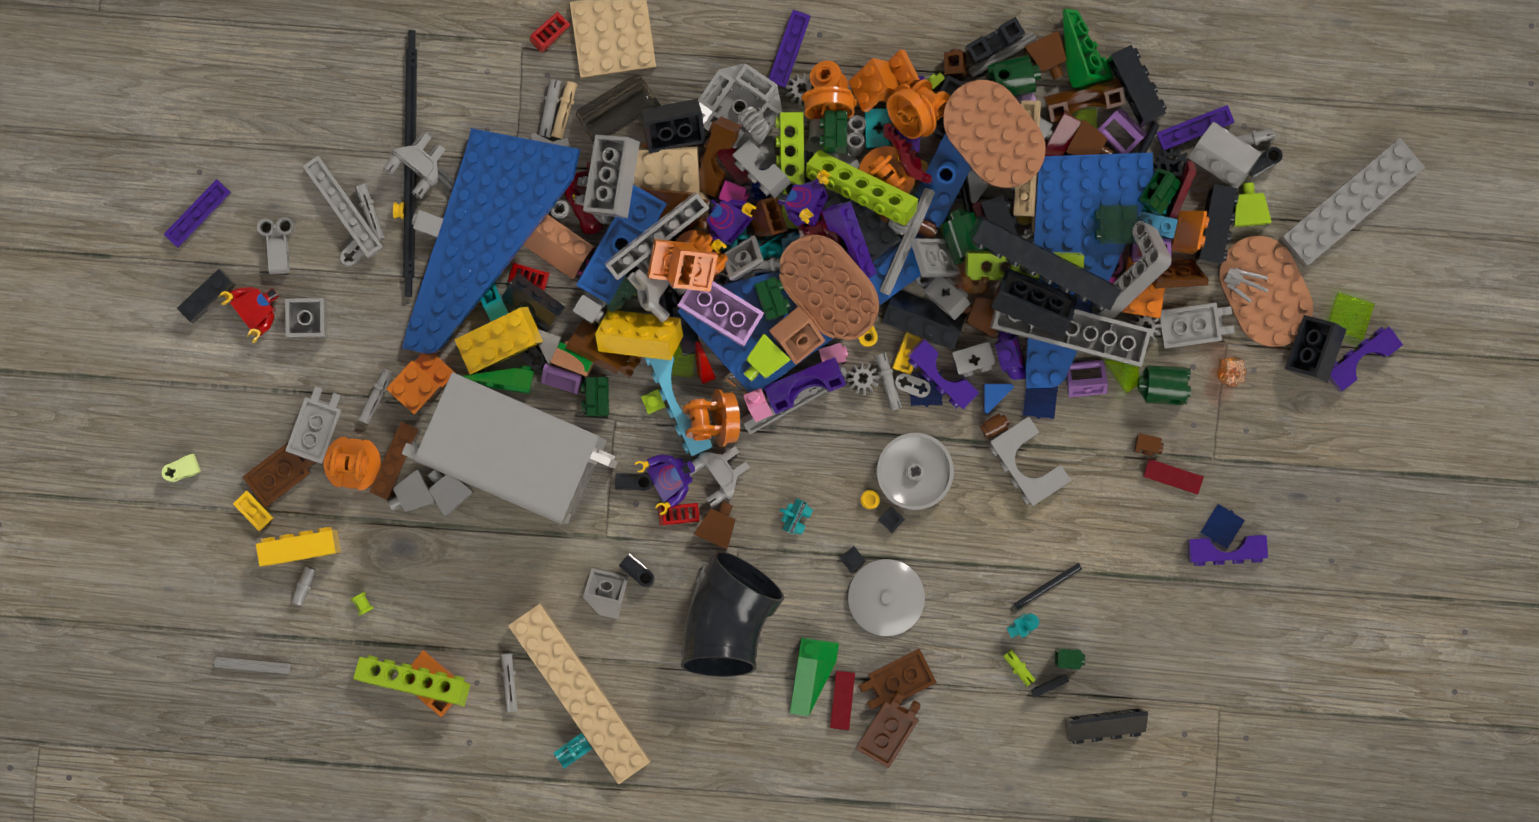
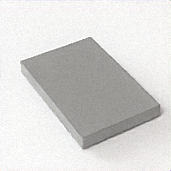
[911,238,960,277]

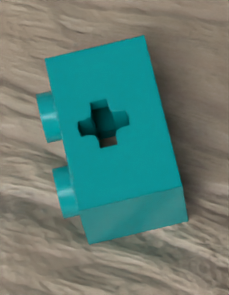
[864,109,892,150]

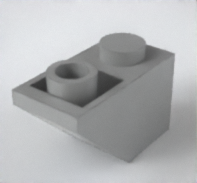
[412,210,444,238]

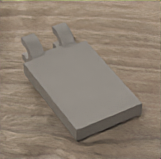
[1160,303,1235,349]
[285,386,342,464]

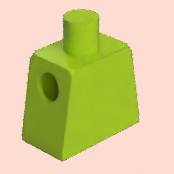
[1232,183,1271,228]
[743,334,791,382]

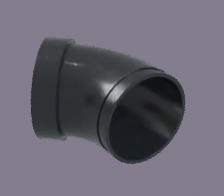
[681,551,784,677]

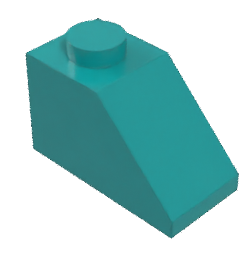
[481,282,508,322]

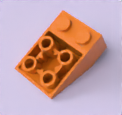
[1171,211,1209,255]
[410,650,454,717]

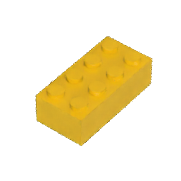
[454,307,543,375]
[595,309,683,361]
[256,527,341,567]

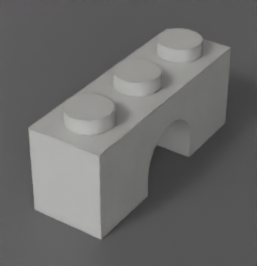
[733,140,791,198]

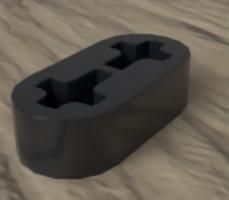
[518,346,545,370]

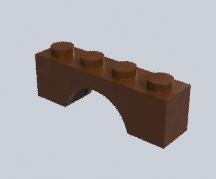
[1044,78,1126,123]
[699,116,742,197]
[370,422,421,500]

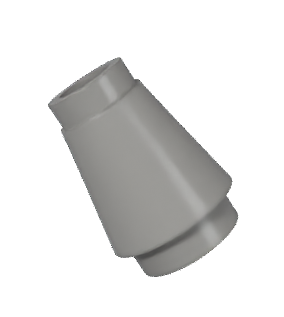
[550,199,569,219]

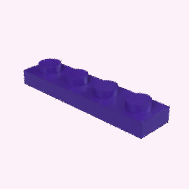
[769,10,811,89]
[1156,105,1235,151]
[164,179,231,248]

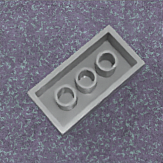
[583,135,640,218]

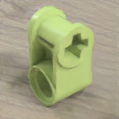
[162,454,201,482]

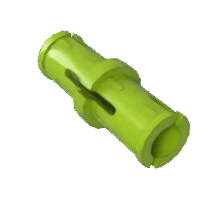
[1003,649,1036,687]

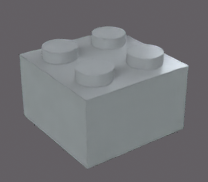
[285,298,328,339]

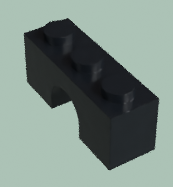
[965,17,1025,65]
[177,269,236,323]
[501,273,565,331]

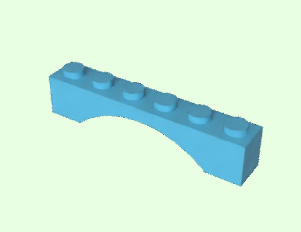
[644,357,713,456]

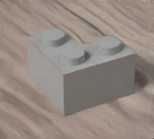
[573,292,615,325]

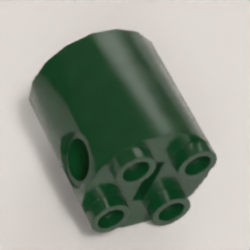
[987,55,1041,97]
[939,209,988,265]
[1137,365,1191,405]

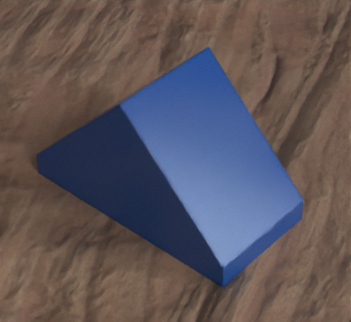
[983,384,1014,414]

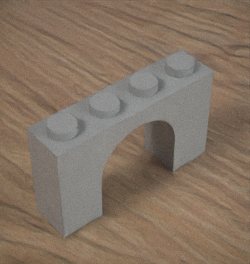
[989,417,1071,506]

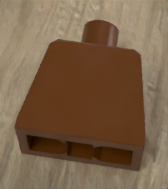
[1024,31,1067,80]
[1064,120,1113,155]
[750,197,788,237]
[962,297,997,338]
[694,501,736,549]

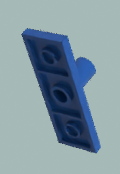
[914,133,971,228]
[577,184,667,304]

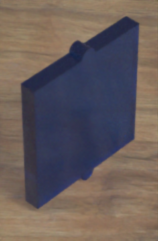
[910,371,943,407]
[1023,386,1058,419]
[1200,504,1245,549]

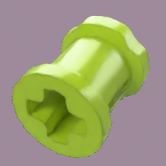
[350,592,374,616]

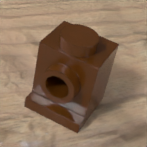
[944,49,968,79]
[1133,433,1164,456]

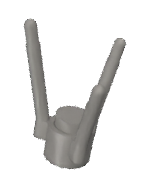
[1224,267,1268,303]

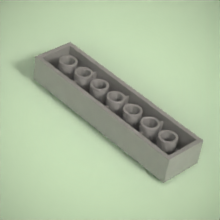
[1279,138,1425,267]
[990,309,1152,367]

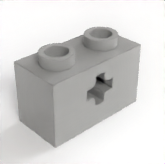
[924,277,970,320]
[951,342,996,378]

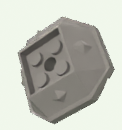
[698,63,782,149]

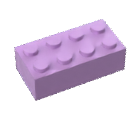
[677,281,764,347]

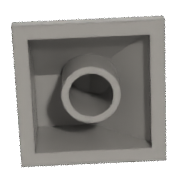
[724,235,764,281]
[583,568,629,619]

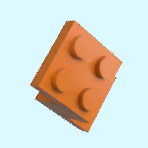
[848,49,920,113]
[647,239,718,292]
[1121,257,1165,318]
[386,353,456,415]

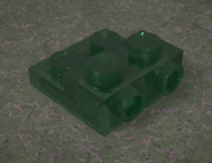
[1095,205,1137,244]
[607,269,638,313]

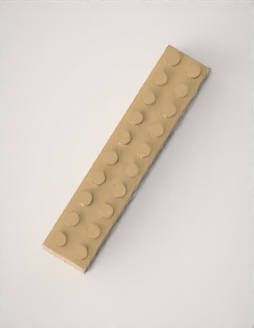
[508,603,651,784]

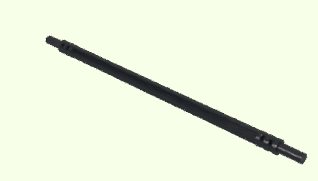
[403,30,417,297]

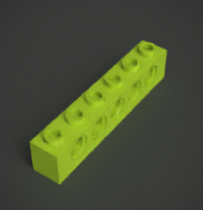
[775,112,804,228]
[806,150,918,226]
[965,251,1084,281]
[353,655,471,707]

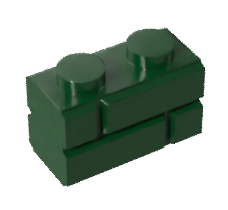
[820,110,847,154]
[1138,168,1181,215]
[753,277,791,322]
[581,377,610,417]
[1055,647,1085,669]

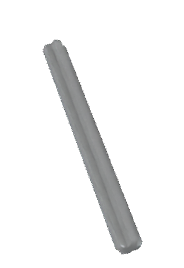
[880,188,935,295]

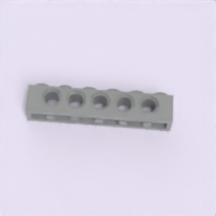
[604,192,709,280]

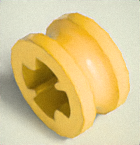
[393,202,404,219]

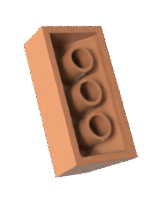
[524,214,595,280]

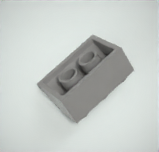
[1188,122,1262,188]

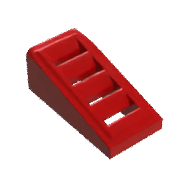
[529,11,571,53]
[508,263,550,292]
[695,341,716,384]
[658,503,700,526]

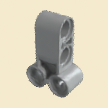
[808,115,866,156]
[257,217,296,274]

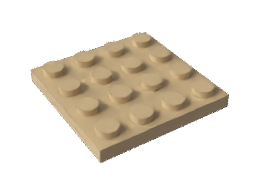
[570,0,656,78]
[633,147,701,217]

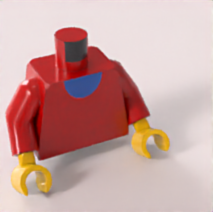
[218,287,279,343]

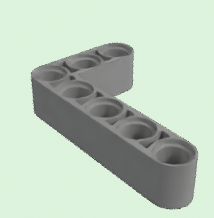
[1092,221,1171,319]

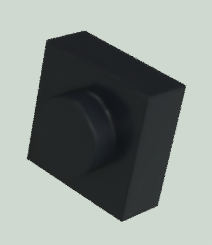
[878,506,905,533]
[839,546,866,572]

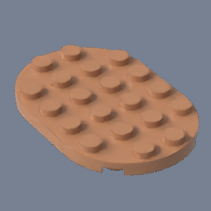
[943,80,1045,188]
[779,235,879,340]
[1219,236,1313,347]

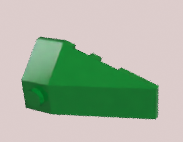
[1062,9,1114,88]
[462,365,534,395]
[790,637,839,716]

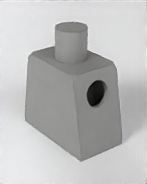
[387,470,436,512]
[428,470,474,516]

